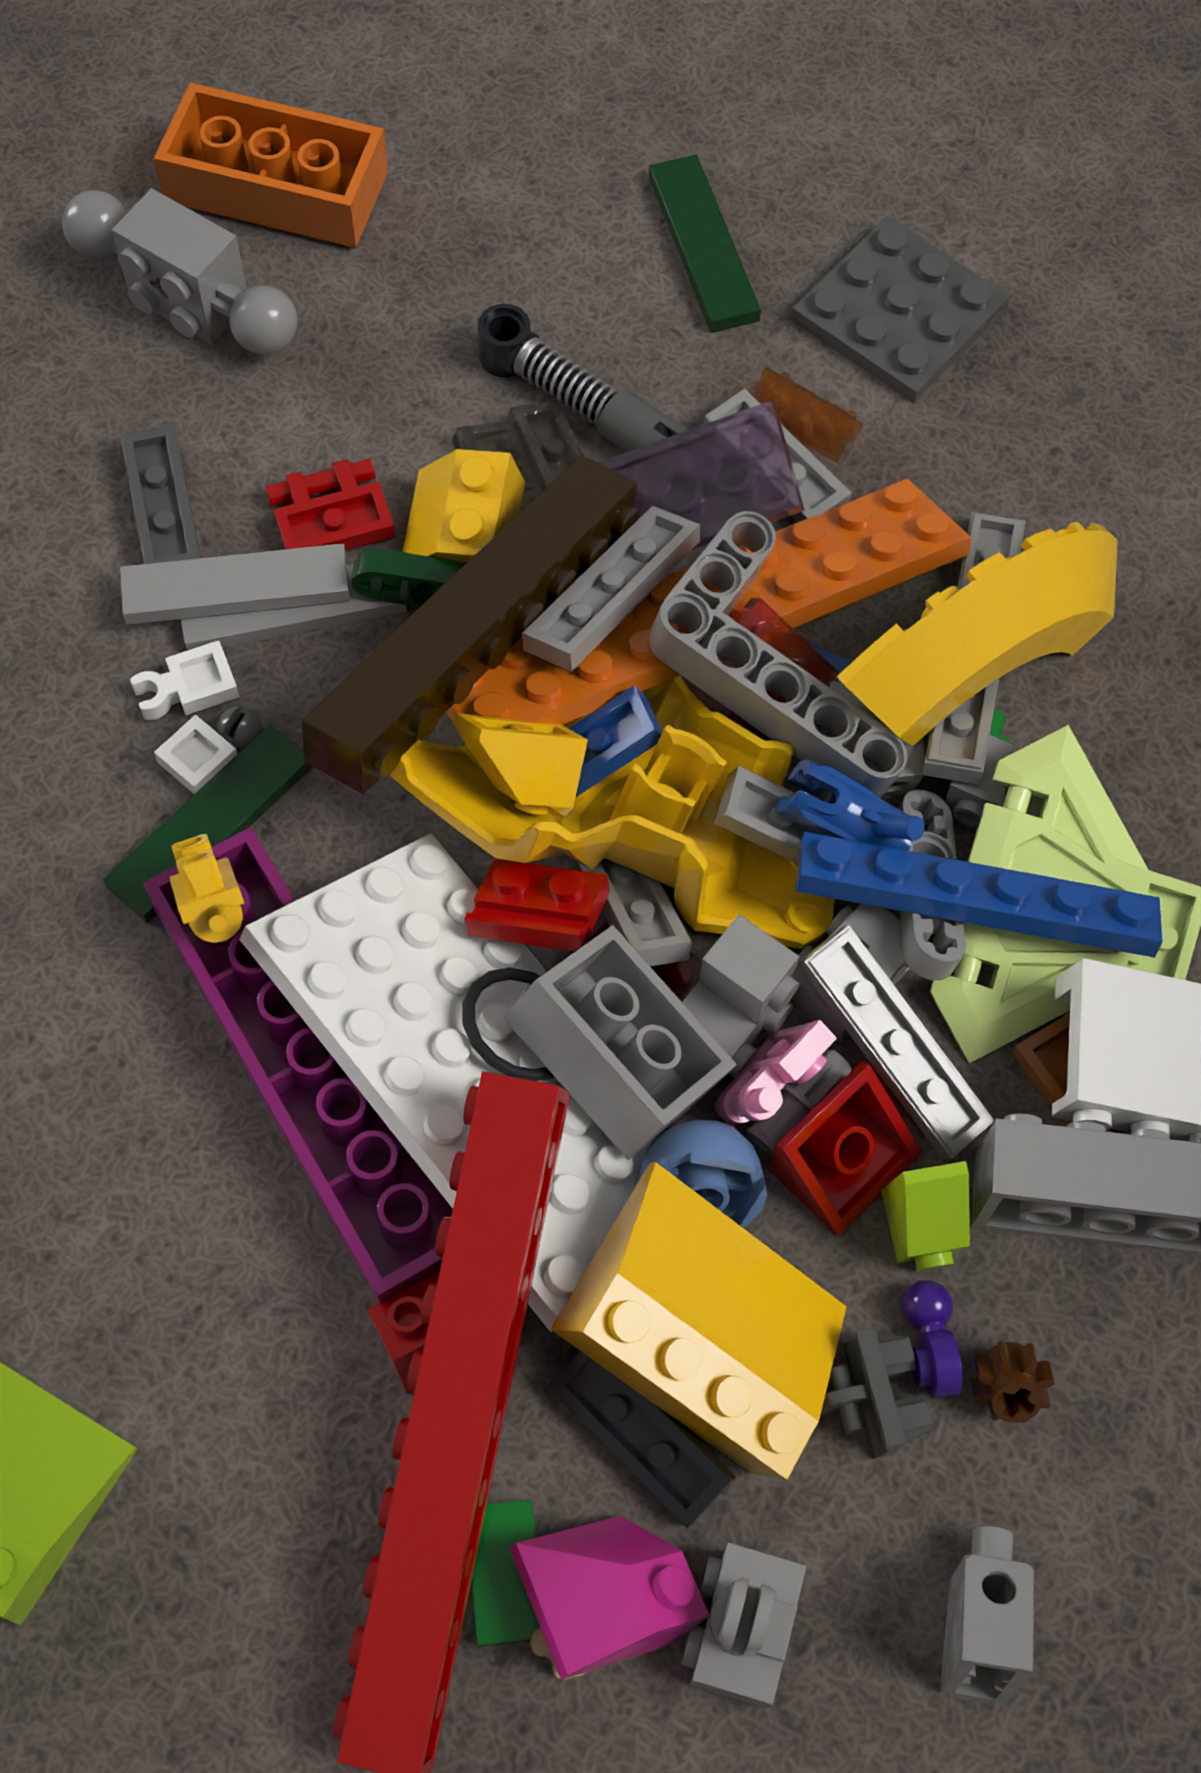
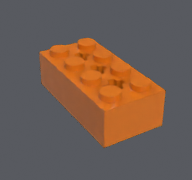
[153,82,388,248]

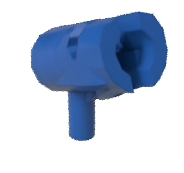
[776,758,924,851]

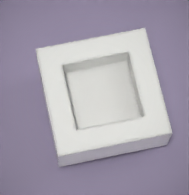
[154,714,237,794]

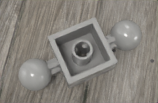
[62,188,298,355]

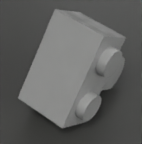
[681,1543,806,1709]

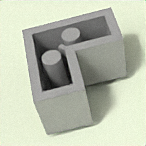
[682,914,800,1089]

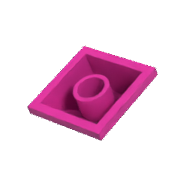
[509,1516,710,1680]

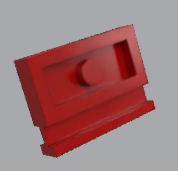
[464,859,610,952]

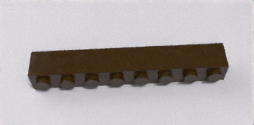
[301,455,639,795]

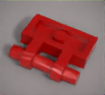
[265,458,396,551]

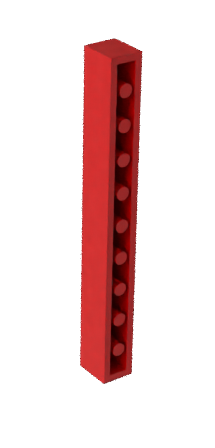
[333,1071,571,1773]

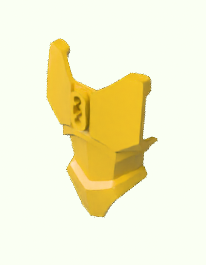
[390,675,835,949]

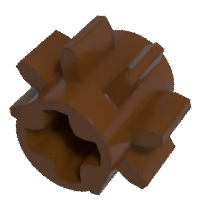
[971,1341,1055,1423]

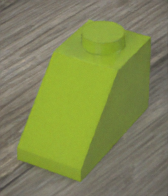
[881,1161,970,1272]

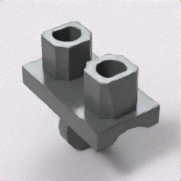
[821,1327,933,1459]

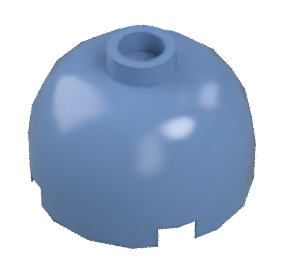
[639,1120,767,1228]

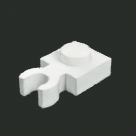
[130,640,240,720]

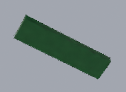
[649,154,761,333]
[103,725,313,924]

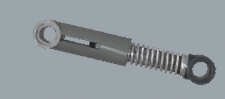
[478,304,766,527]

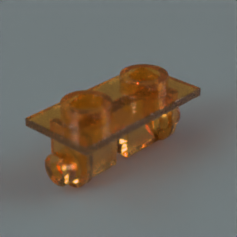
[754,367,863,463]

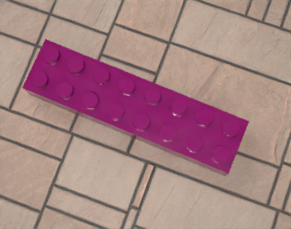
[143,827,453,1303]

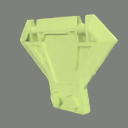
[929,725,1201,1063]

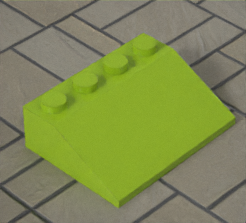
[0,1362,138,1626]

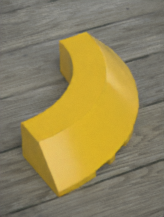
[837,522,1118,747]

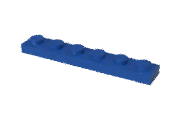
[795,831,1163,958]

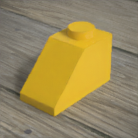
[453,713,588,815]

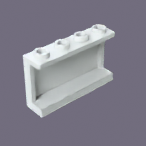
[1052,958,1201,1142]

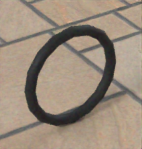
[462,967,555,1082]

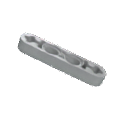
[898,790,966,981]

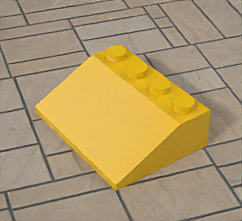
[551,1162,847,1480]

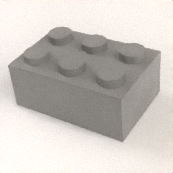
[503,925,737,1160]

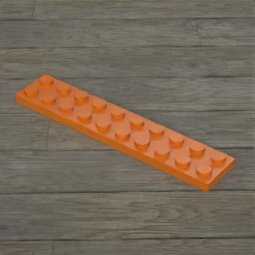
[446,478,971,725]

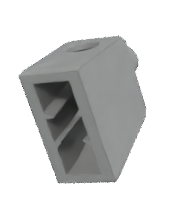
[940,1526,1034,1704]

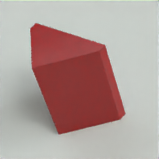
[768,1061,922,1236]

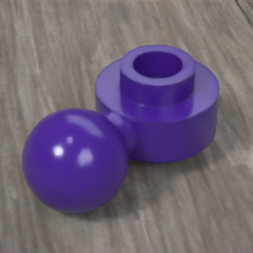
[902,1280,963,1398]

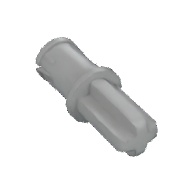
[746,1049,852,1158]

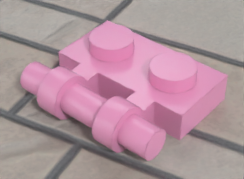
[714,1020,837,1124]

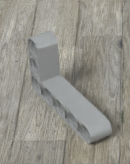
[649,511,907,798]

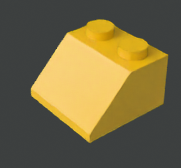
[402,449,526,563]

